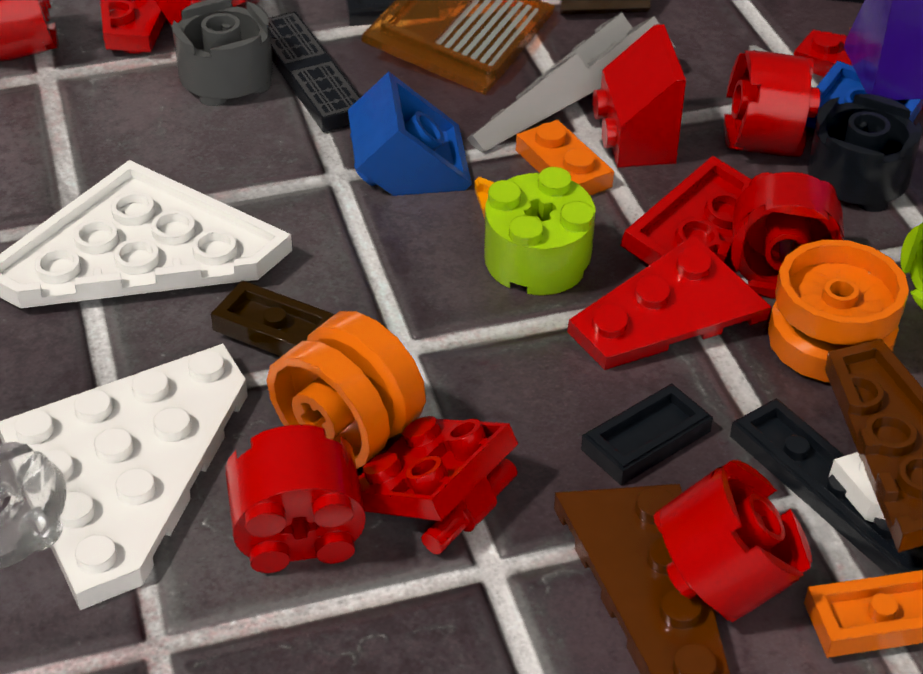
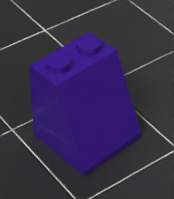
[844,0,923,100]

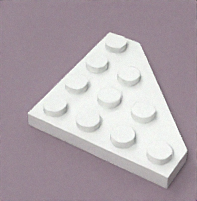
[0,160,292,308]
[0,344,248,610]

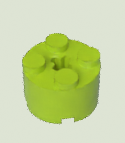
[484,167,596,296]

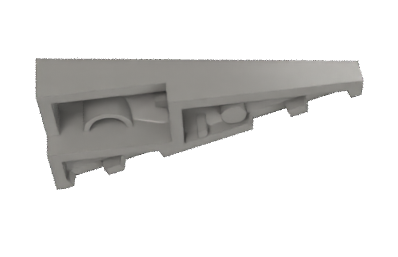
[467,13,675,153]

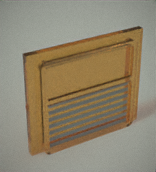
[362,0,555,95]

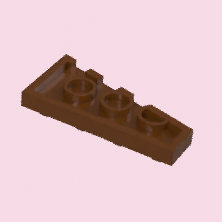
[825,339,923,553]
[554,484,730,674]

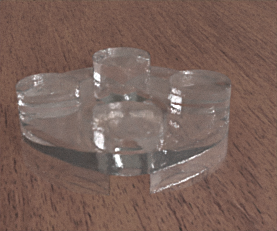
[0,442,66,569]

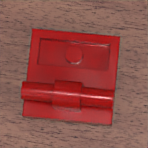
[358,416,518,555]

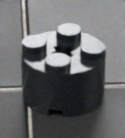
[807,94,922,212]

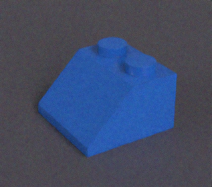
[348,71,472,196]

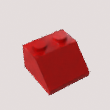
[593,24,686,168]

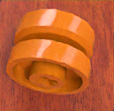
[768,239,909,383]
[266,311,426,469]

